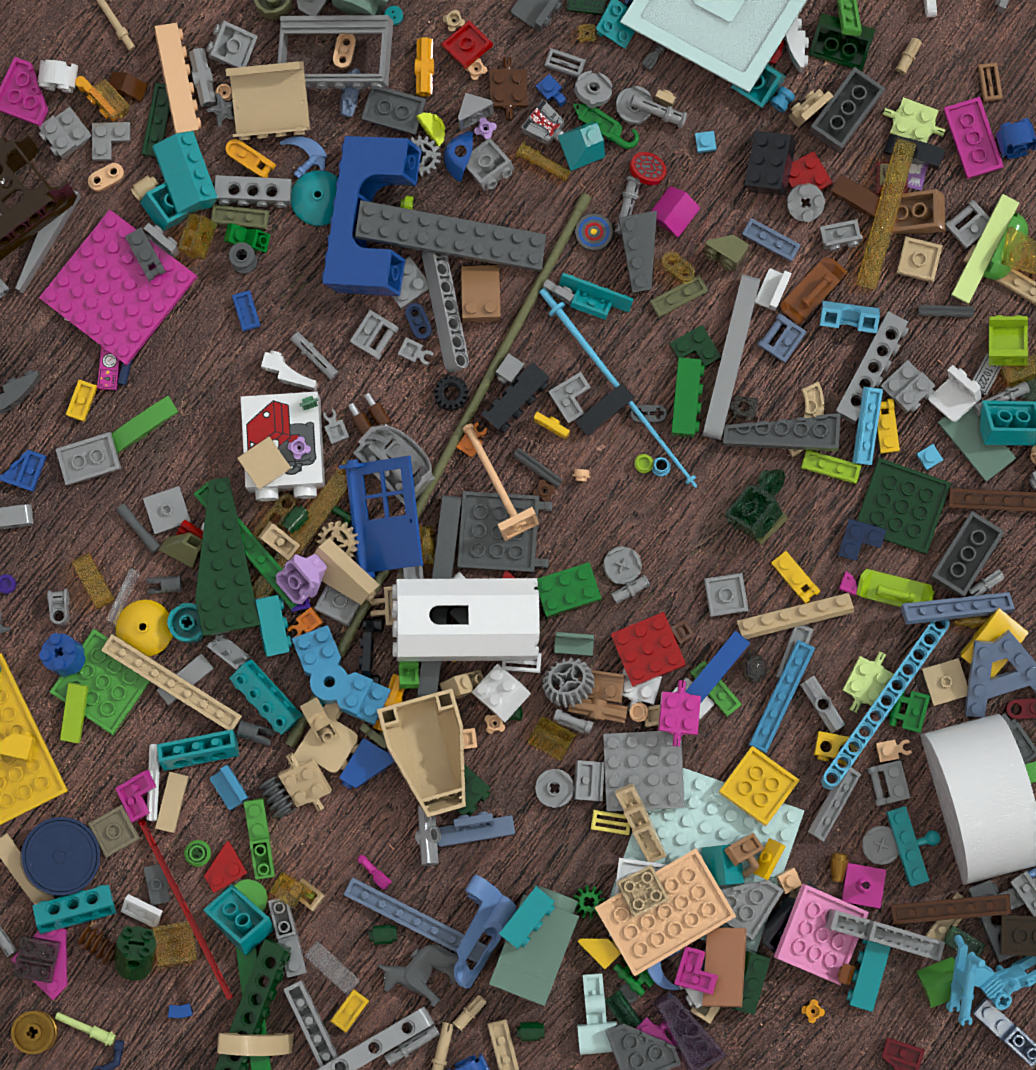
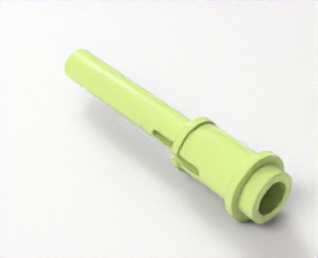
[55,1012,116,1046]

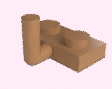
[724,833,764,877]

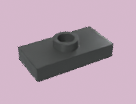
[143,864,171,906]

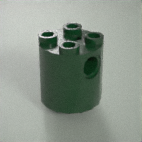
[115,926,156,981]

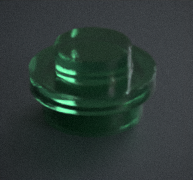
[299,395,318,411]

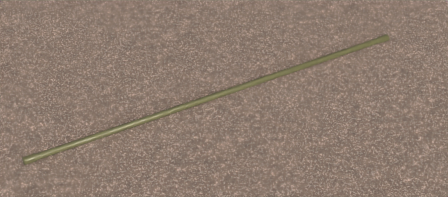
[285,193,592,748]

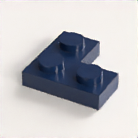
[838,518,886,561]

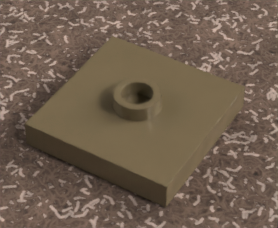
[88,805,141,858]

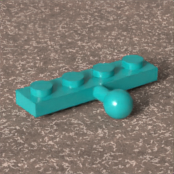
[886,806,941,887]

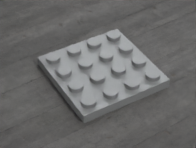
[603,731,685,812]

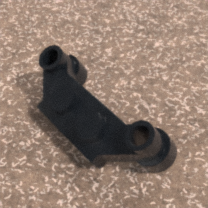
[359,617,384,685]

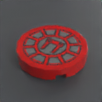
[629,152,666,186]

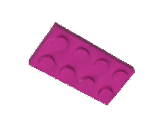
[943,97,1004,179]

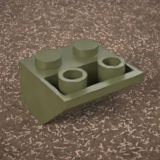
[703,235,749,272]

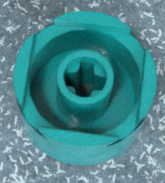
[167,603,203,644]

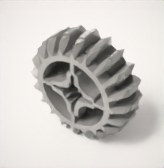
[543,658,595,708]

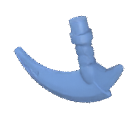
[280,136,327,179]
[647,950,680,990]

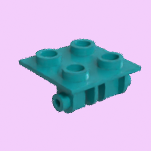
[596,0,635,49]

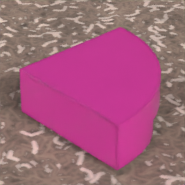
[838,571,858,596]

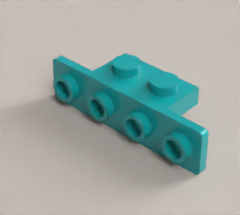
[559,273,634,320]

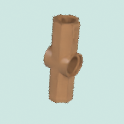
[568,698,628,724]

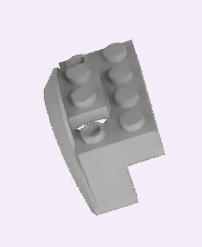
[353,424,436,505]

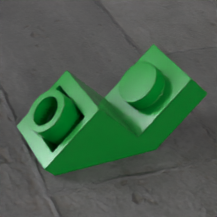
[224,223,271,253]

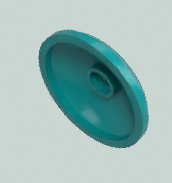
[291,170,338,226]

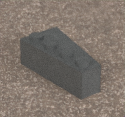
[618,211,657,293]

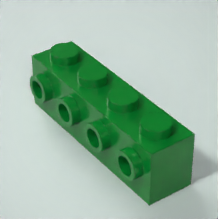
[671,357,705,438]

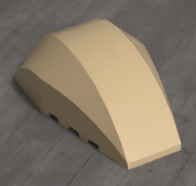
[377,688,466,817]

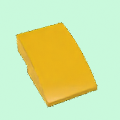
[961,608,1028,677]

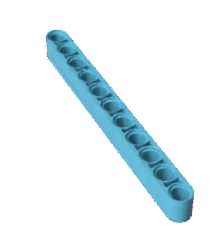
[821,620,949,790]

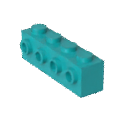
[229,659,303,735]

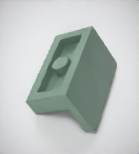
[554,632,594,656]

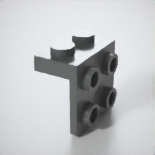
[511,0,563,33]

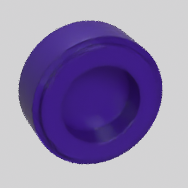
[0,574,17,594]

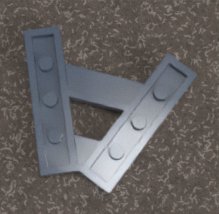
[964,629,1036,717]

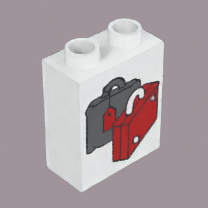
[241,392,325,502]

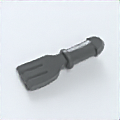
[641,44,666,71]

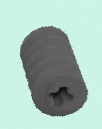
[259,776,297,819]

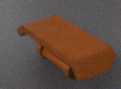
[780,257,847,325]

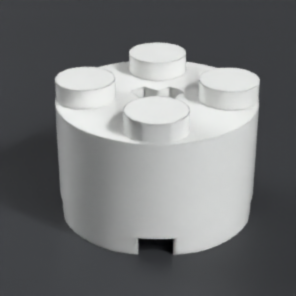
[38,60,78,93]

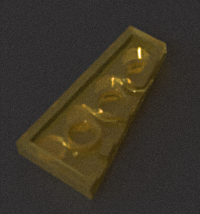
[1002,226,1036,274]

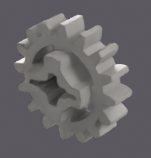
[411,136,441,178]

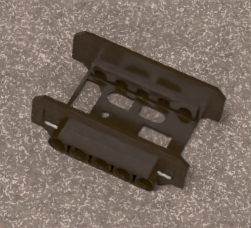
[0,133,77,261]

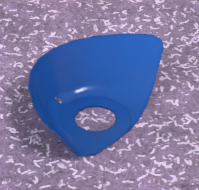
[443,131,474,182]

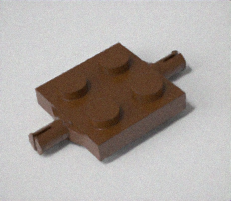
[489,57,528,121]

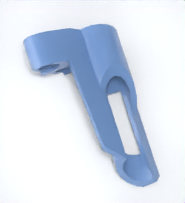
[454,875,517,988]

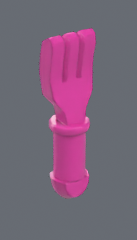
[358,855,392,889]

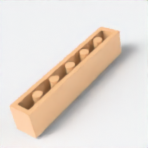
[155,23,201,136]

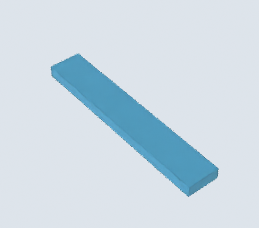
[749,640,815,753]

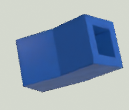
[168,1003,193,1018]

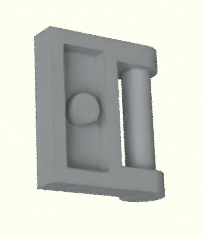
[945,200,990,249]
[350,310,399,360]
[553,709,594,735]
[867,760,911,806]

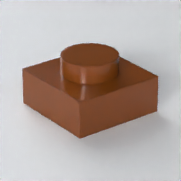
[837,963,856,985]

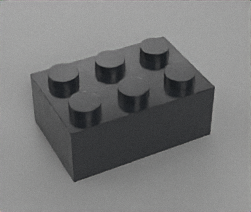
[744,131,796,196]

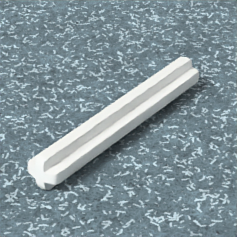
[146,744,160,821]

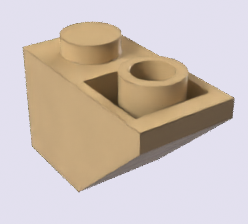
[440,669,484,699]
[300,697,339,745]

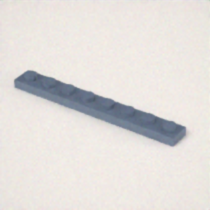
[344,877,487,963]

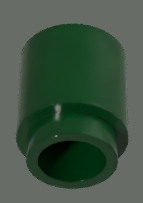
[282,505,309,534]
[369,924,398,946]
[516,1021,545,1042]

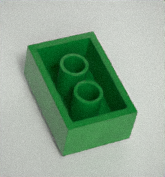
[536,562,602,619]

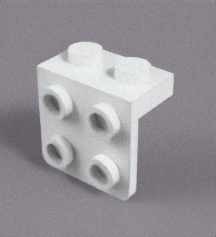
[929,365,982,422]

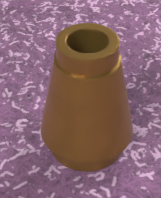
[830,852,849,882]

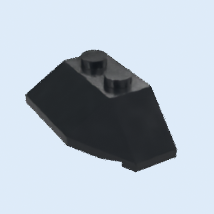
[762,881,820,954]

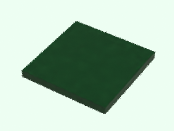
[857,458,951,555]

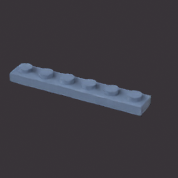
[901,592,1015,624]

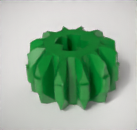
[573,885,606,919]

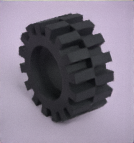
[434,375,468,411]

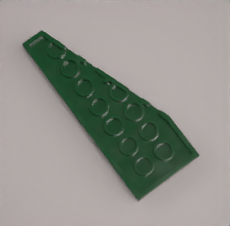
[195,477,260,637]

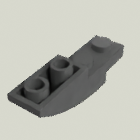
[0,370,42,415]

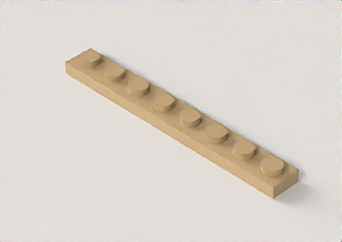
[101,634,242,730]

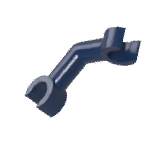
[93,1040,125,1070]

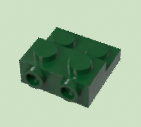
[456,764,491,816]

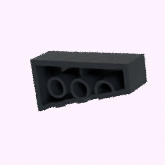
[481,362,550,436]

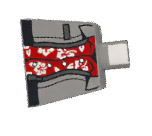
[521,100,565,145]

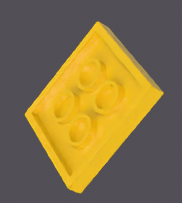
[718,746,800,827]

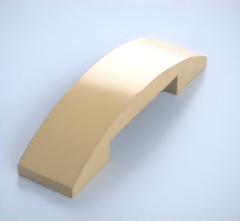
[217,1033,294,1056]

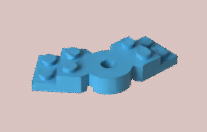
[292,625,391,726]

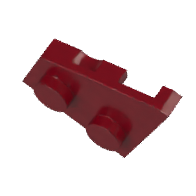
[881,1037,925,1070]

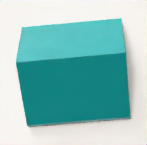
[701,845,744,885]

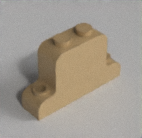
[288,702,359,773]

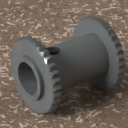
[228,242,257,274]

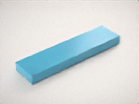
[852,387,883,465]

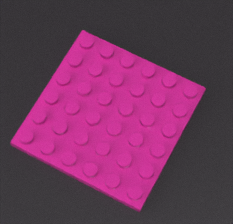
[39,210,197,366]

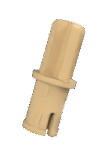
[895,38,922,75]
[452,995,486,1031]

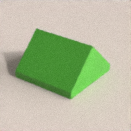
[916,957,963,1008]

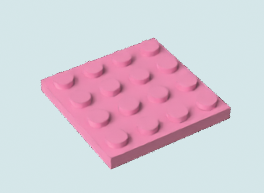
[774,884,869,985]

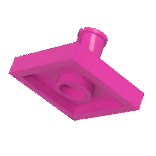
[841,863,886,909]

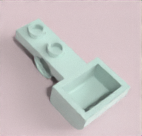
[577,973,617,1055]

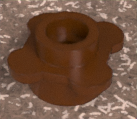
[533,480,556,502]

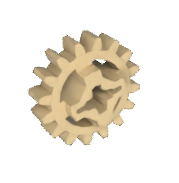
[317,521,359,558]

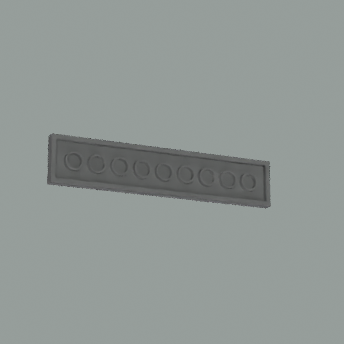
[355,200,546,272]

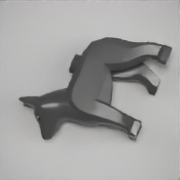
[377,944,470,1007]

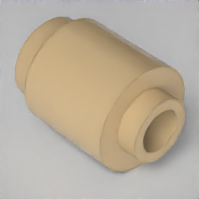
[131,175,160,202]

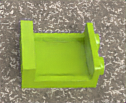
[989,315,1028,366]

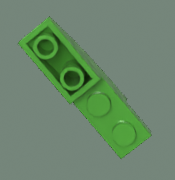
[244,798,275,880]

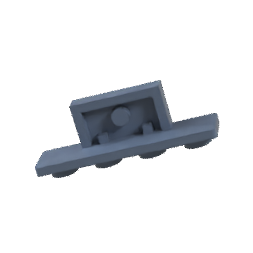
[438,812,515,847]

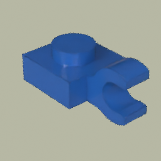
[535,74,567,107]

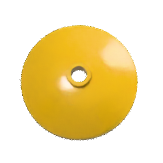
[116,600,173,657]

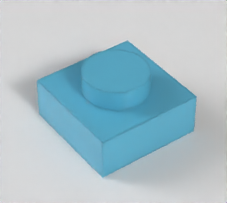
[695,131,716,153]
[916,444,943,471]

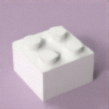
[472,664,531,722]

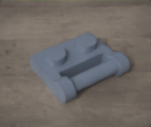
[757,313,807,364]

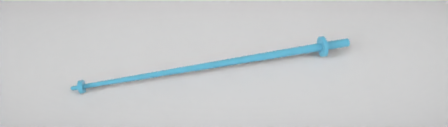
[539,288,697,488]

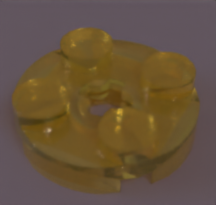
[419,525,435,564]

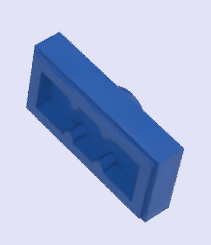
[232,290,261,332]

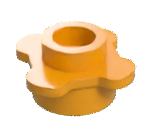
[801,999,825,1023]

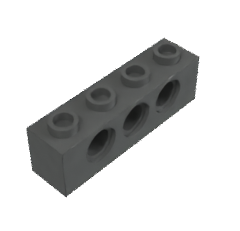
[966,880,1016,962]

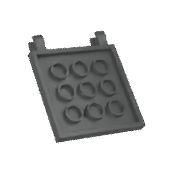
[458,491,552,573]

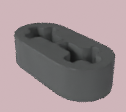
[630,405,667,424]

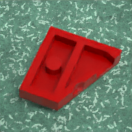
[204,841,248,893]

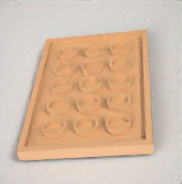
[595,848,736,976]

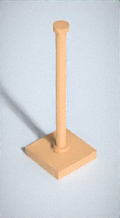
[463,423,539,541]

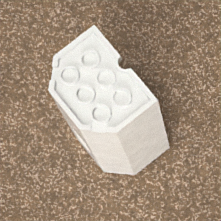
[392,578,540,662]

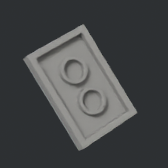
[56,432,121,486]

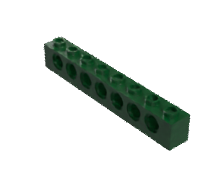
[215,939,291,1070]

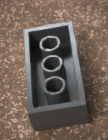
[809,67,885,154]
[929,511,1005,598]

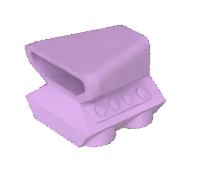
[276,554,327,604]

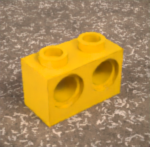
[813,731,856,765]

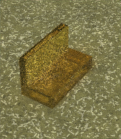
[88,79,130,118]
[528,716,576,760]
[270,871,316,908]

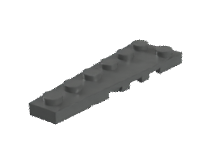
[723,413,841,451]

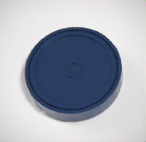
[20,817,100,896]

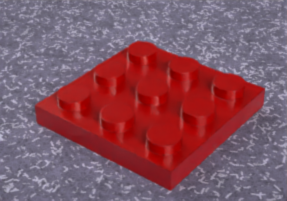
[611,612,686,688]

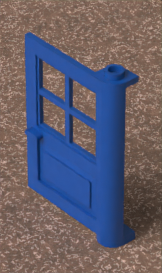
[339,456,423,578]

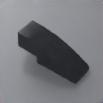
[883,135,946,170]
[576,383,635,436]

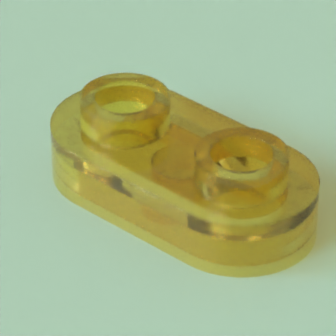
[662,251,695,283]

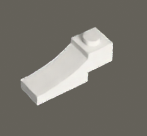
[261,351,318,391]

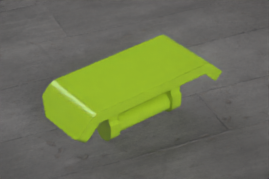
[856,569,934,607]

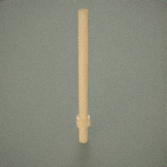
[96,0,135,51]

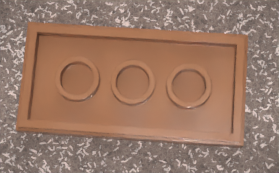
[702,928,747,1008]

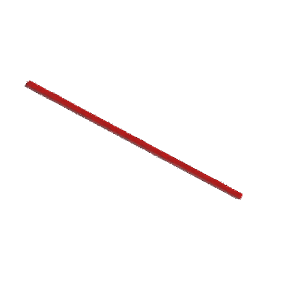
[138,819,233,1000]

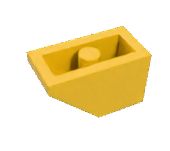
[0,730,36,761]
[577,939,621,969]

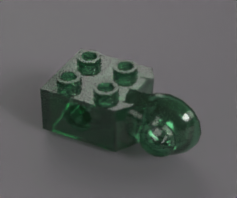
[724,469,785,542]

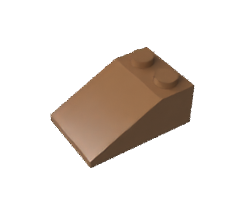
[883,189,945,234]
[461,265,501,323]

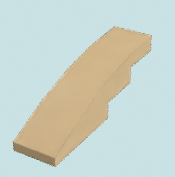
[615,783,667,862]
[0,833,54,905]

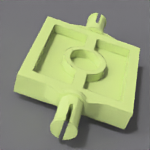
[883,97,946,143]
[842,651,894,713]

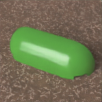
[983,212,1028,280]

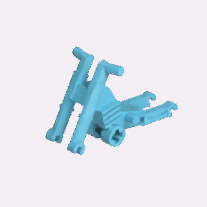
[946,935,1036,1026]

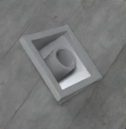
[458,93,494,131]

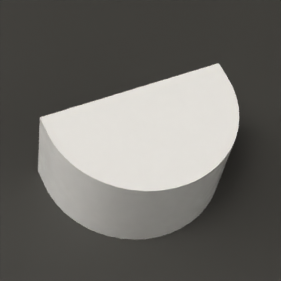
[920,714,1036,885]

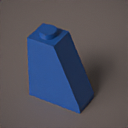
[339,738,395,790]

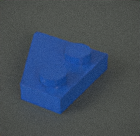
[0,450,47,492]

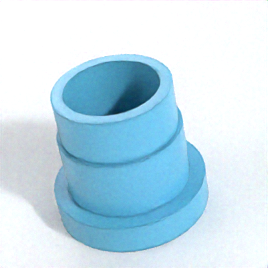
[652,457,671,477]

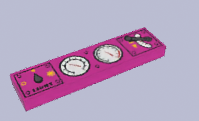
[97,347,120,391]

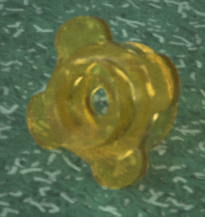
[577,24,597,43]

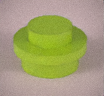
[634,454,653,473]

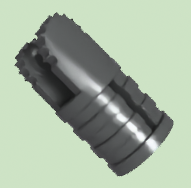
[146,575,183,595]
[236,720,275,746]

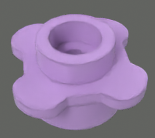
[475,118,497,139]
[288,436,311,459]

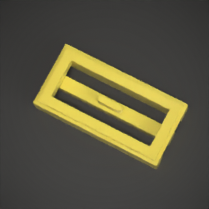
[591,810,631,835]

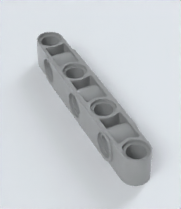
[316,1006,434,1070]

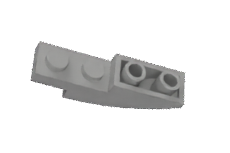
[268,896,307,978]

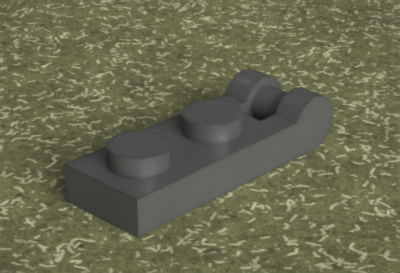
[125,227,166,282]

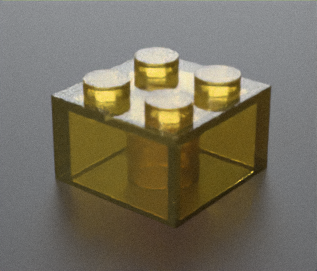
[152,921,198,969]

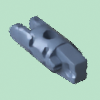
[340,68,361,118]

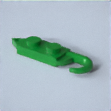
[573,104,639,149]

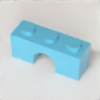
[820,301,880,333]

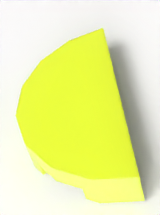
[415,113,445,146]

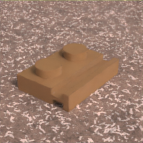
[587,670,626,703]

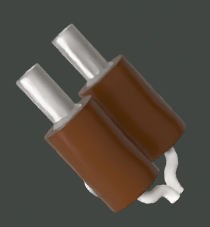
[348,393,392,436]

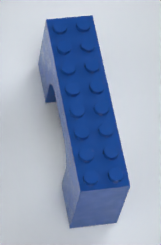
[322,136,422,296]

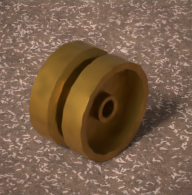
[11,1010,58,1054]

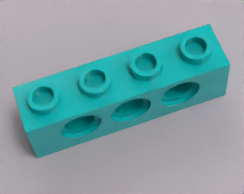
[157,729,239,771]
[32,885,116,934]

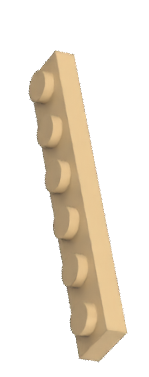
[737,593,854,639]

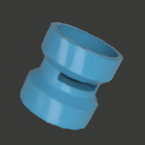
[770,86,796,113]

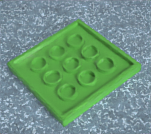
[50,629,151,736]

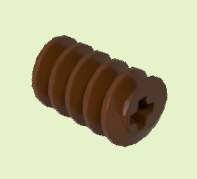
[77,922,116,965]

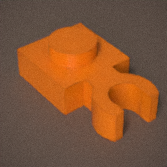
[456,422,487,458]
[288,607,324,637]

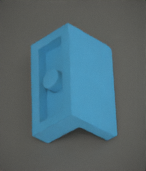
[210,765,249,810]

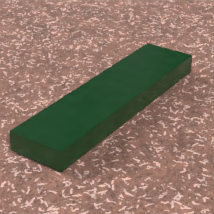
[141,82,170,158]

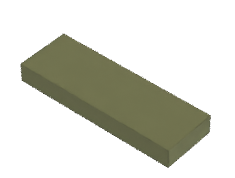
[211,204,270,230]
[649,275,708,319]

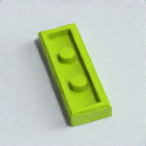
[801,450,862,484]
[60,683,89,743]

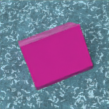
[651,186,700,238]

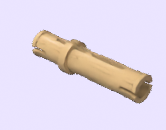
[432,1022,455,1070]

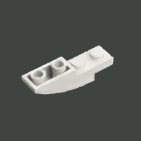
[784,9,809,73]

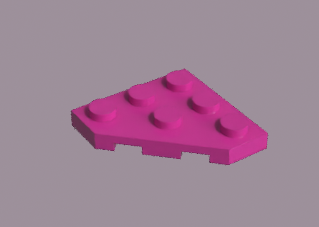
[0,57,48,127]
[11,928,68,1000]

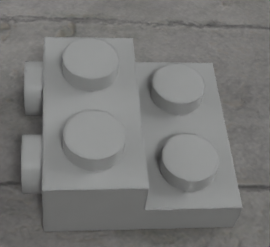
[206,21,258,68]
[38,107,92,159]
[466,138,514,191]
[880,360,935,414]

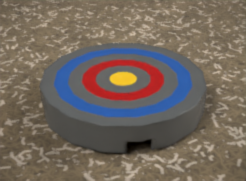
[575,213,613,252]

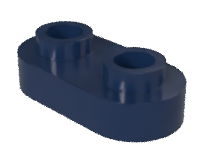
[405,303,432,340]

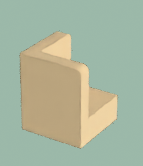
[689,1006,720,1024]

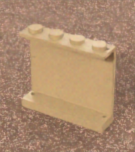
[226,61,310,140]

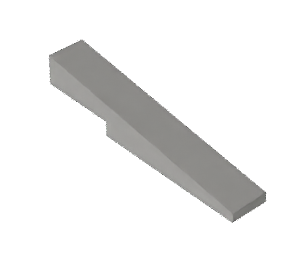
[15,190,81,294]
[825,909,945,961]

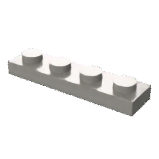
[808,764,861,842]

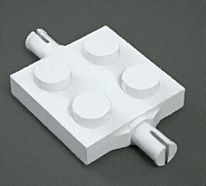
[622,668,662,712]

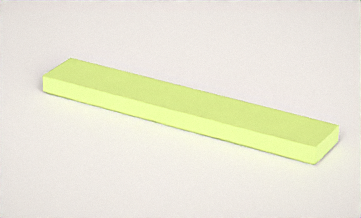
[951,194,1019,304]

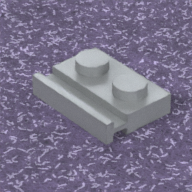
[573,760,605,801]

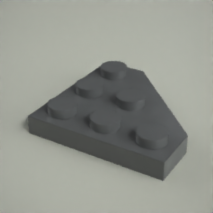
[605,1023,681,1070]

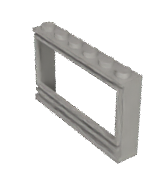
[277,15,393,89]

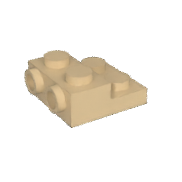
[788,89,834,127]

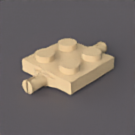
[278,753,332,812]

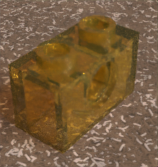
[178,214,217,259]

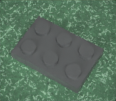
[361,87,426,136]

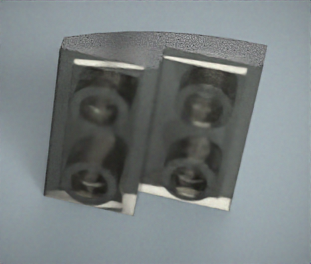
[13,935,61,983]

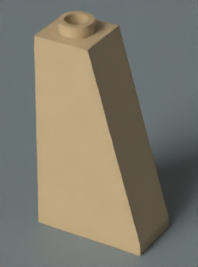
[314,538,379,605]

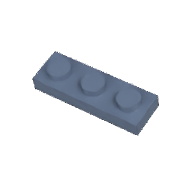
[742,218,801,263]

